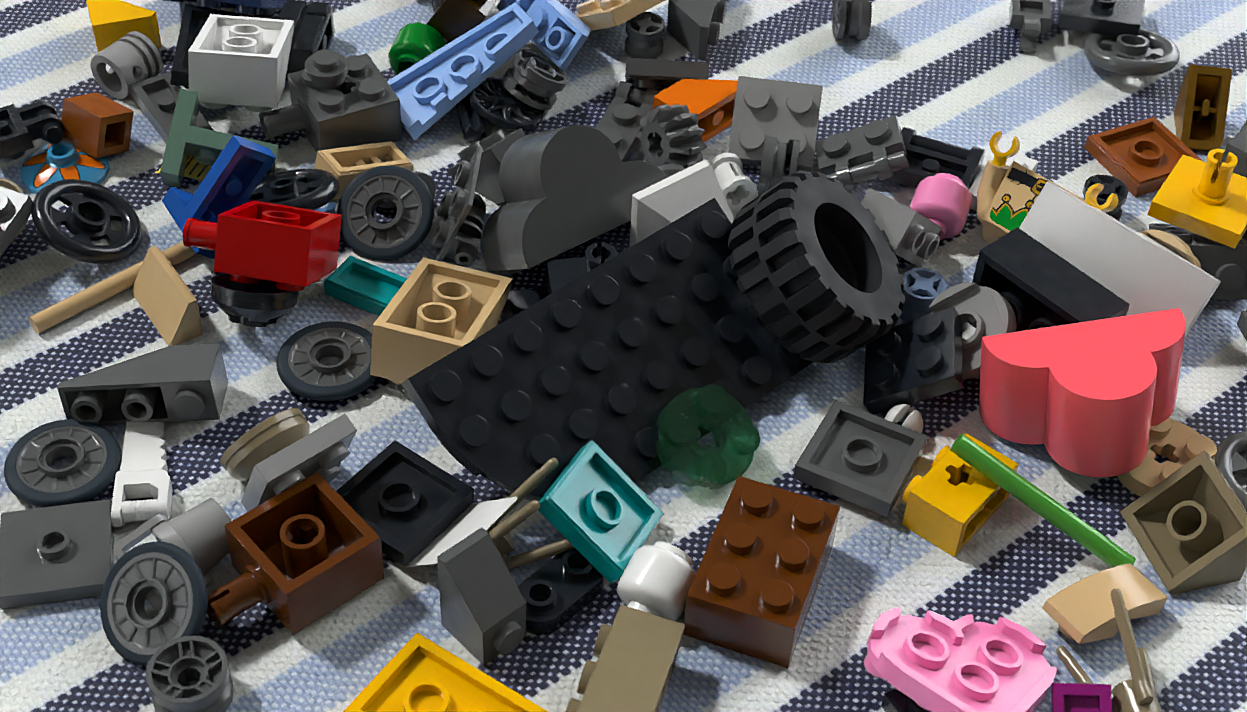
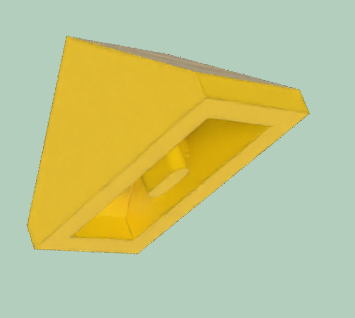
[86,0,162,53]

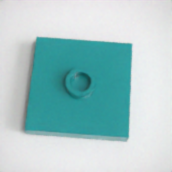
[538,440,664,584]

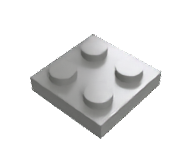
[728,76,823,172]
[241,414,357,512]

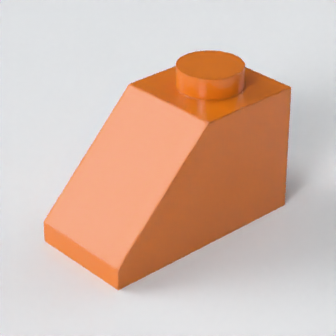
[653,79,738,142]

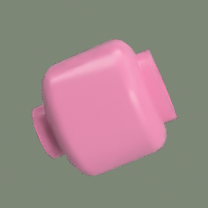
[910,173,972,240]

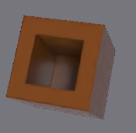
[61,92,134,158]

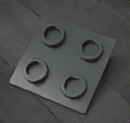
[432,146,486,266]

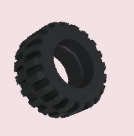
[728,171,905,363]

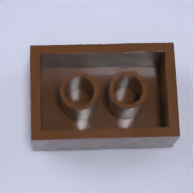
[683,476,841,668]

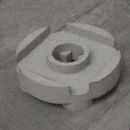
[929,282,1017,380]

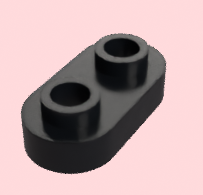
[518,548,605,635]

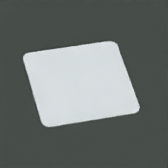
[406,497,517,567]

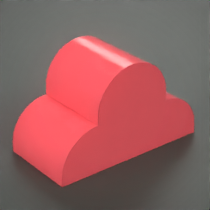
[979,308,1186,477]

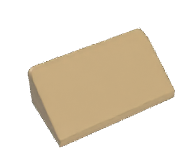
[132,246,203,346]

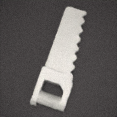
[111,422,173,527]

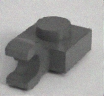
[1009,0,1052,53]

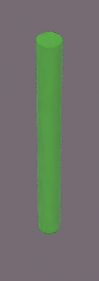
[950,434,1136,567]

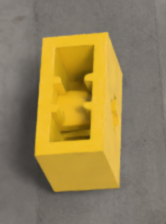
[902,433,1019,557]

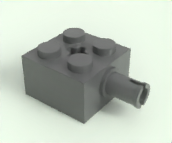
[259,53,402,153]

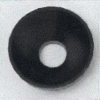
[210,273,299,327]

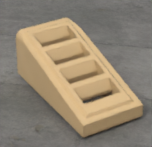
[314,141,414,201]

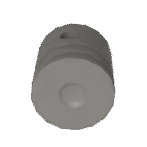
[90,31,163,99]

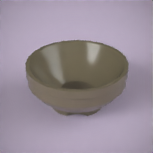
[220,408,310,482]

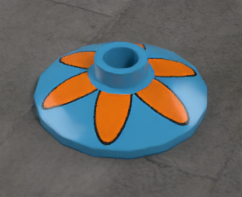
[20,141,110,195]

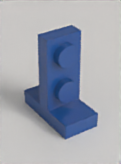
[162,135,276,259]

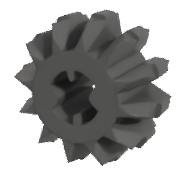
[636,104,707,169]

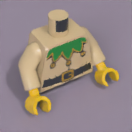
[977,131,1118,244]

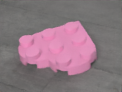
[864,607,1057,712]

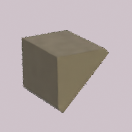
[1120,451,1247,595]

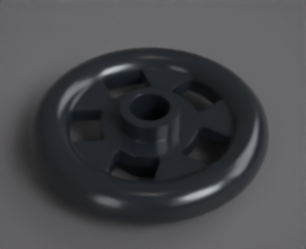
[246,168,339,210]
[31,179,142,264]

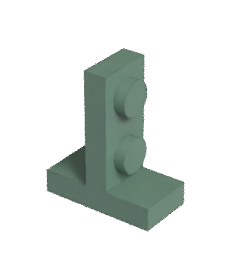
[160,88,279,188]

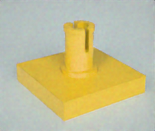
[1147,149,1247,249]

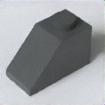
[437,527,526,666]

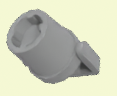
[113,498,232,614]

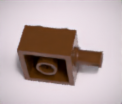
[206,472,384,635]

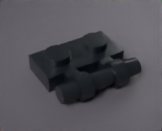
[0,99,65,162]

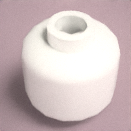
[617,541,696,621]

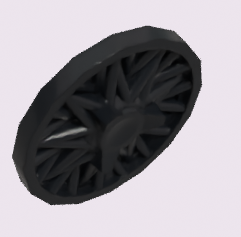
[468,77,545,131]

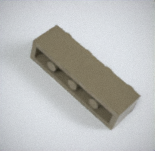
[565,605,686,712]

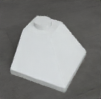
[630,160,734,247]

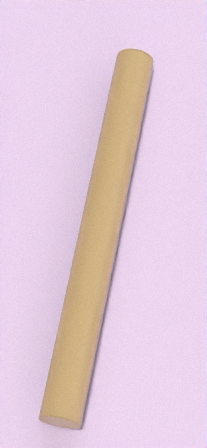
[28,241,197,334]

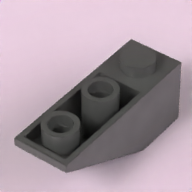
[57,343,228,426]

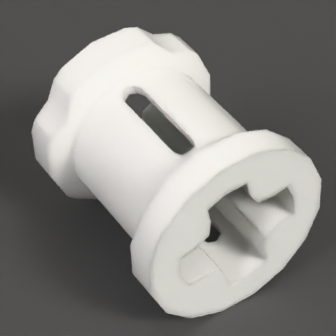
[709,153,757,210]

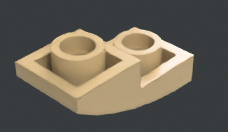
[1042,563,1168,644]

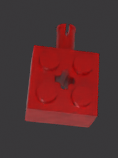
[183,200,342,291]

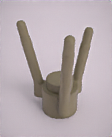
[486,458,575,572]
[1056,588,1163,712]

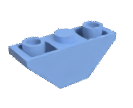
[496,0,591,71]

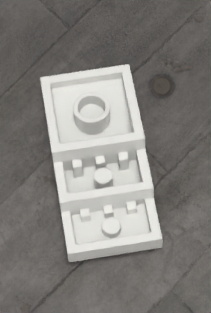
[1019,182,1221,337]

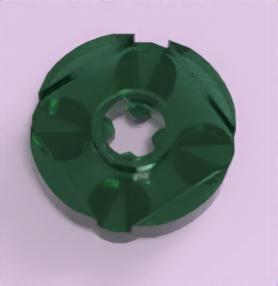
[656,384,760,490]

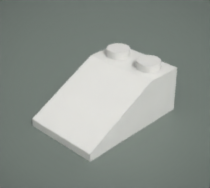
[188,14,294,112]

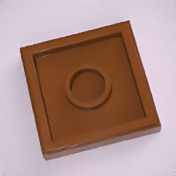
[1084,116,1204,197]

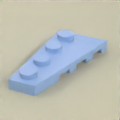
[387,2,539,141]

